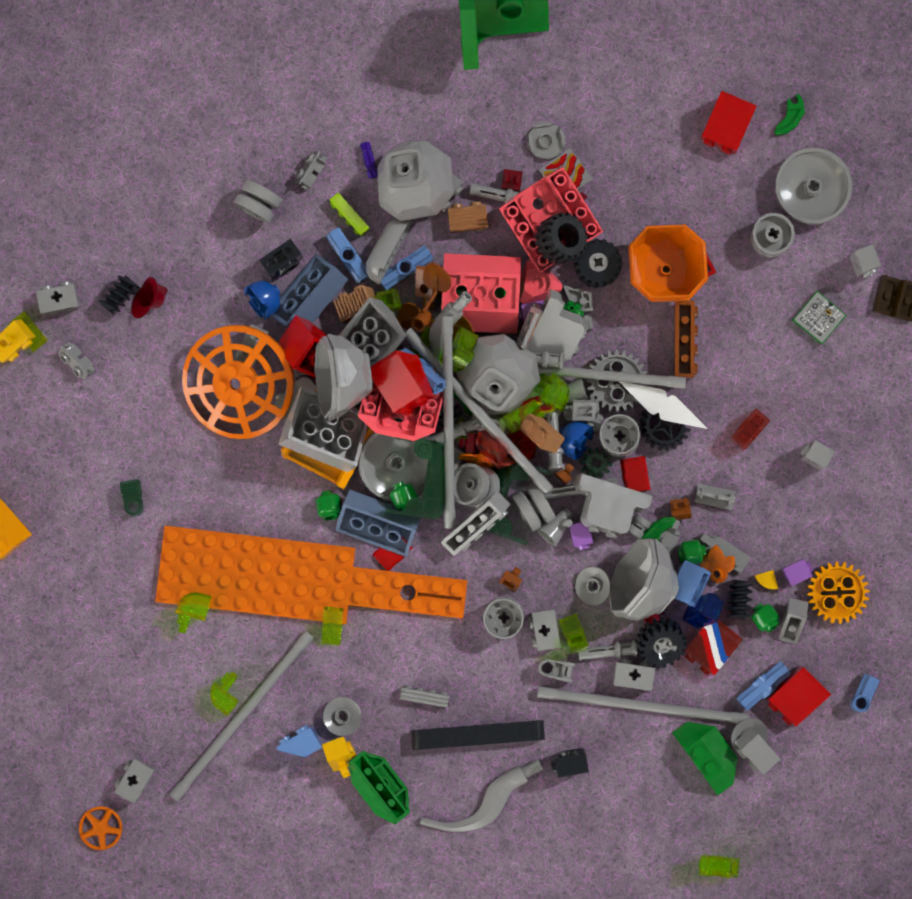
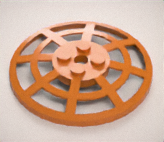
[182,325,295,439]

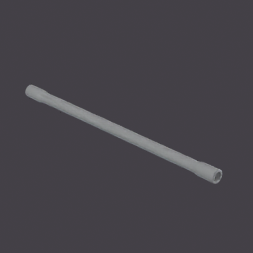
[441,315,456,529]
[405,328,553,495]
[538,365,686,389]
[169,630,314,801]
[537,686,749,724]

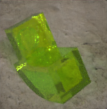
[375,288,402,313]
[439,327,478,372]
[538,372,570,412]
[175,592,212,634]
[559,614,590,655]
[210,671,240,716]
[699,854,740,878]

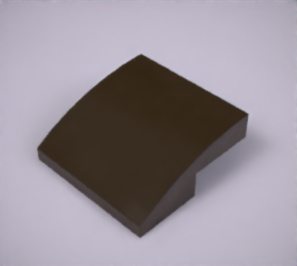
[872,275,912,322]

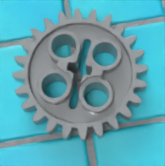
[586,350,647,412]

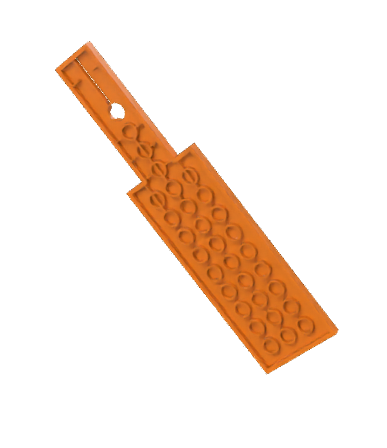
[155,526,468,624]

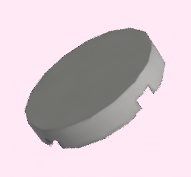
[528,122,565,160]

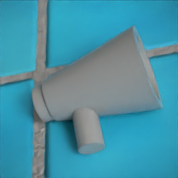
[551,376,590,404]
[537,508,574,546]

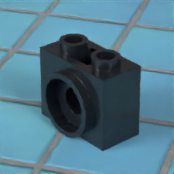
[259,238,303,279]
[551,748,589,778]

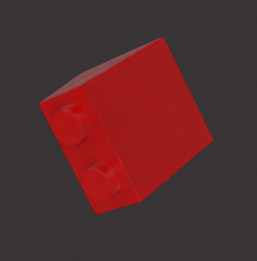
[700,91,757,155]
[278,315,327,378]
[370,350,434,415]
[766,666,831,727]

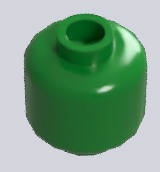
[389,481,418,511]
[316,491,342,521]
[677,539,706,565]
[751,603,780,633]

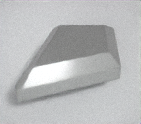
[563,285,593,312]

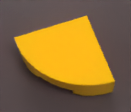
[754,570,779,589]

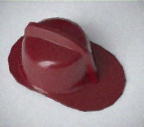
[131,277,168,319]

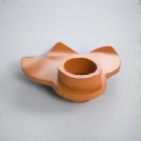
[458,452,494,468]
[699,545,735,583]

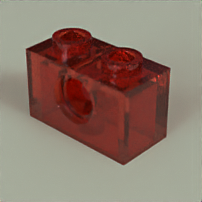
[729,408,771,451]

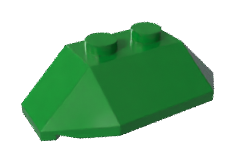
[672,722,738,796]
[348,751,410,824]

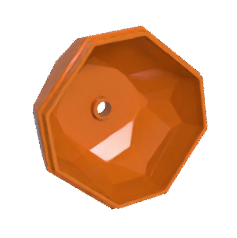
[629,224,708,302]

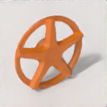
[79,806,122,850]

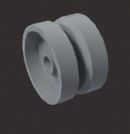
[233,179,283,224]
[750,213,795,258]
[454,463,500,508]
[511,483,556,532]

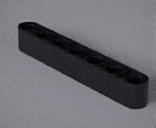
[411,720,545,750]

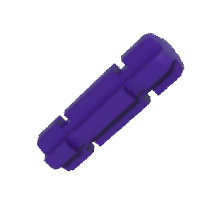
[360,142,378,179]

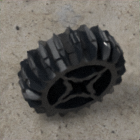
[639,411,691,451]

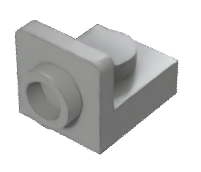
[571,396,599,421]

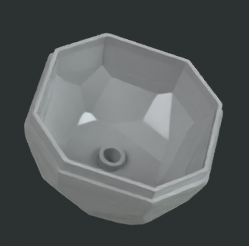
[377,141,453,221]
[315,334,372,420]
[455,334,540,415]
[609,538,679,621]

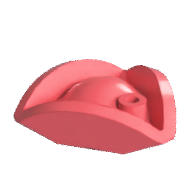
[519,259,563,304]

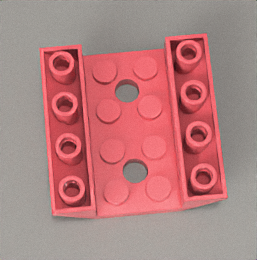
[499,167,603,273]
[441,253,521,334]
[358,369,443,441]

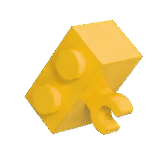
[0,319,36,363]
[322,736,357,778]

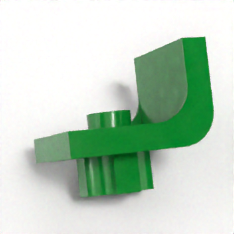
[459,0,549,70]

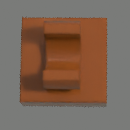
[552,463,574,485]
[670,498,692,520]
[499,567,523,592]

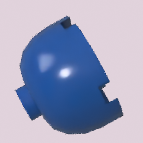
[244,280,280,320]
[559,421,594,460]

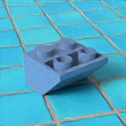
[674,560,711,608]
[277,725,323,757]

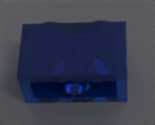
[682,593,725,629]

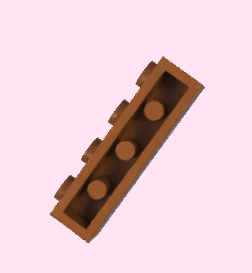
[673,301,698,380]

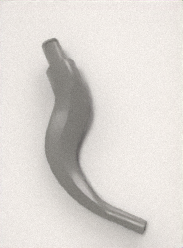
[429,291,472,362]
[420,759,543,832]

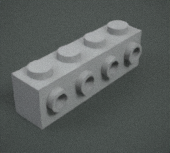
[441,491,510,556]

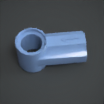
[850,673,880,712]

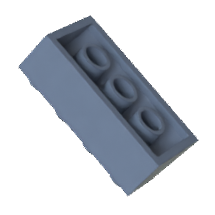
[272,254,349,328]
[335,489,421,557]

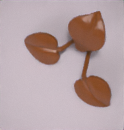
[396,262,474,345]

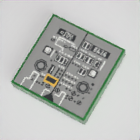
[792,291,846,345]

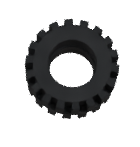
[535,212,588,265]

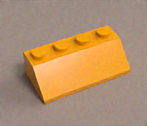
[0,498,32,560]

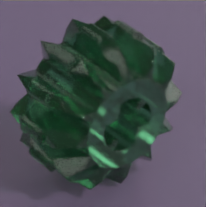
[579,447,612,479]

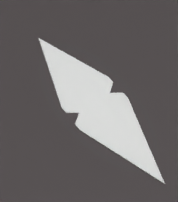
[620,382,707,429]

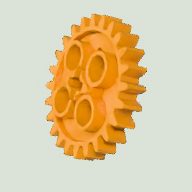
[806,561,870,624]

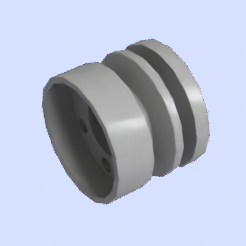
[600,414,640,458]
[483,596,525,639]

